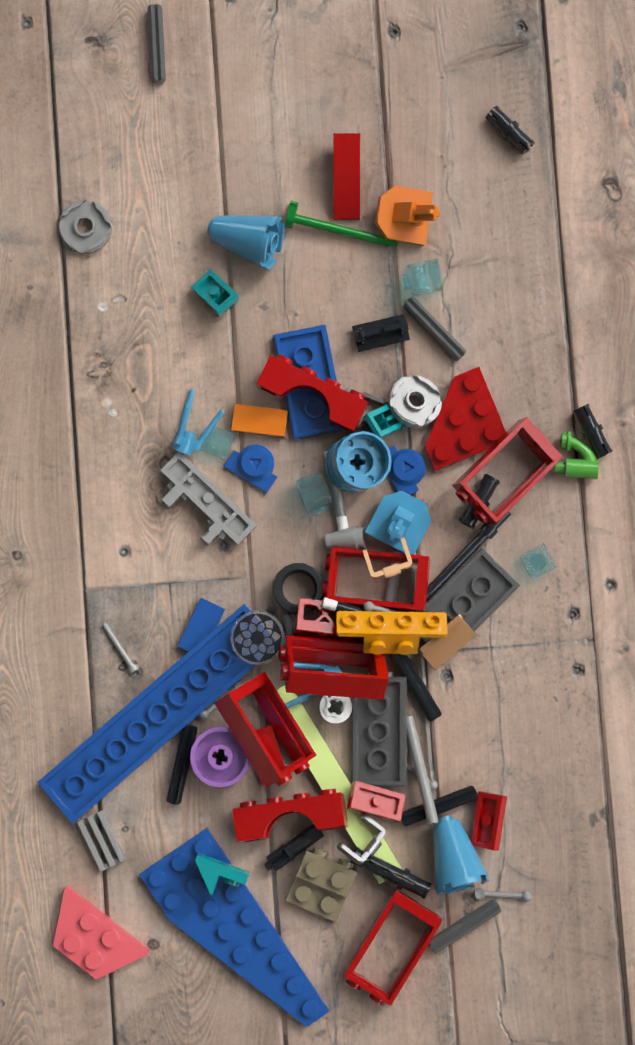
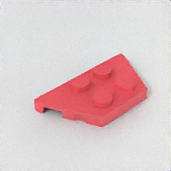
[53,885,150,980]

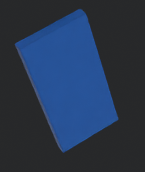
[273,325,344,440]

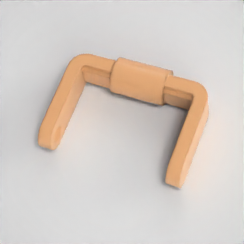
[363,537,413,579]

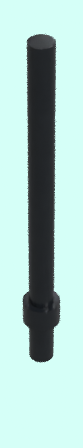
[412,511,511,604]

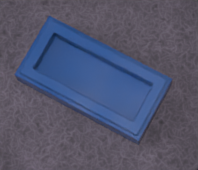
[178,598,225,652]

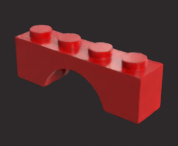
[256,354,368,433]
[232,789,348,843]

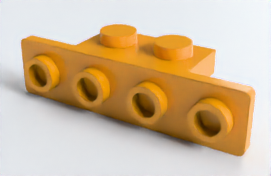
[336,611,448,655]

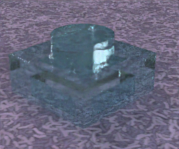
[201,426,236,460]
[519,543,557,580]

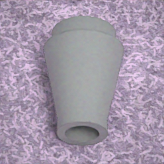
[325,525,366,550]

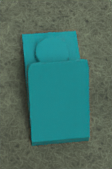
[191,269,240,318]
[195,853,250,896]

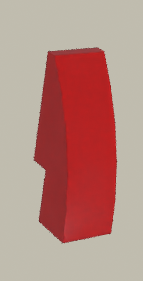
[333,133,360,220]

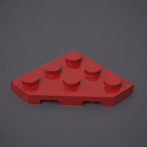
[424,367,506,472]

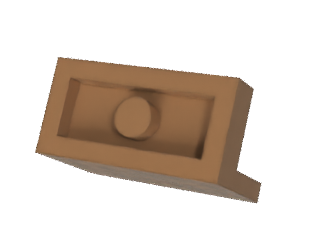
[418,614,477,671]

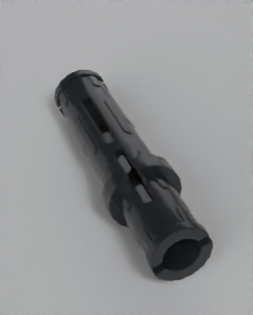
[350,847,432,899]

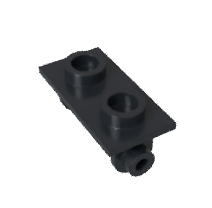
[352,314,410,352]

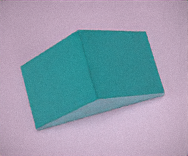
[363,404,406,440]

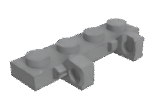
[160,451,257,546]

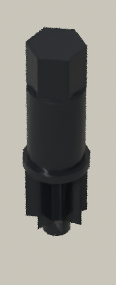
[264,824,324,871]

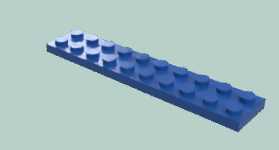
[38,604,276,824]

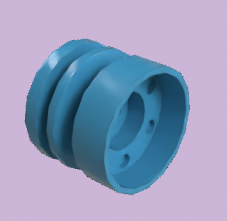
[324,431,392,493]

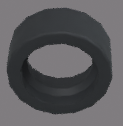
[273,563,323,614]

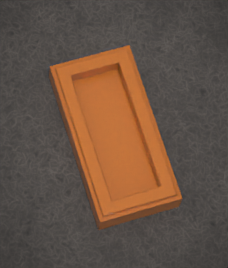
[231,404,288,438]

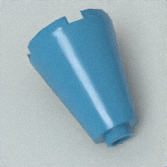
[207,215,285,269]
[433,816,489,895]

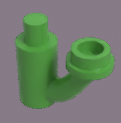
[554,431,599,479]

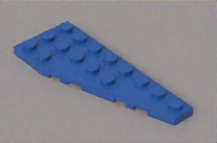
[139,827,330,1027]

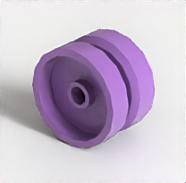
[190,726,251,787]

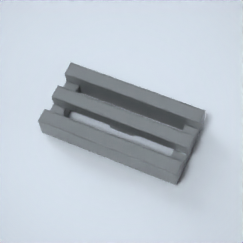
[77,810,126,872]

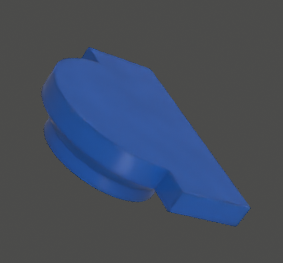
[224,444,277,493]
[388,445,426,495]

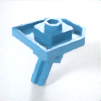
[365,491,431,555]

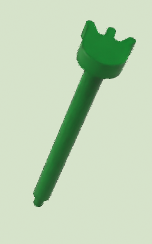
[285,200,398,247]

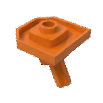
[375,185,440,246]

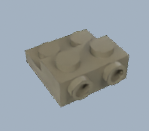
[286,847,357,922]

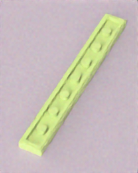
[277,685,402,884]

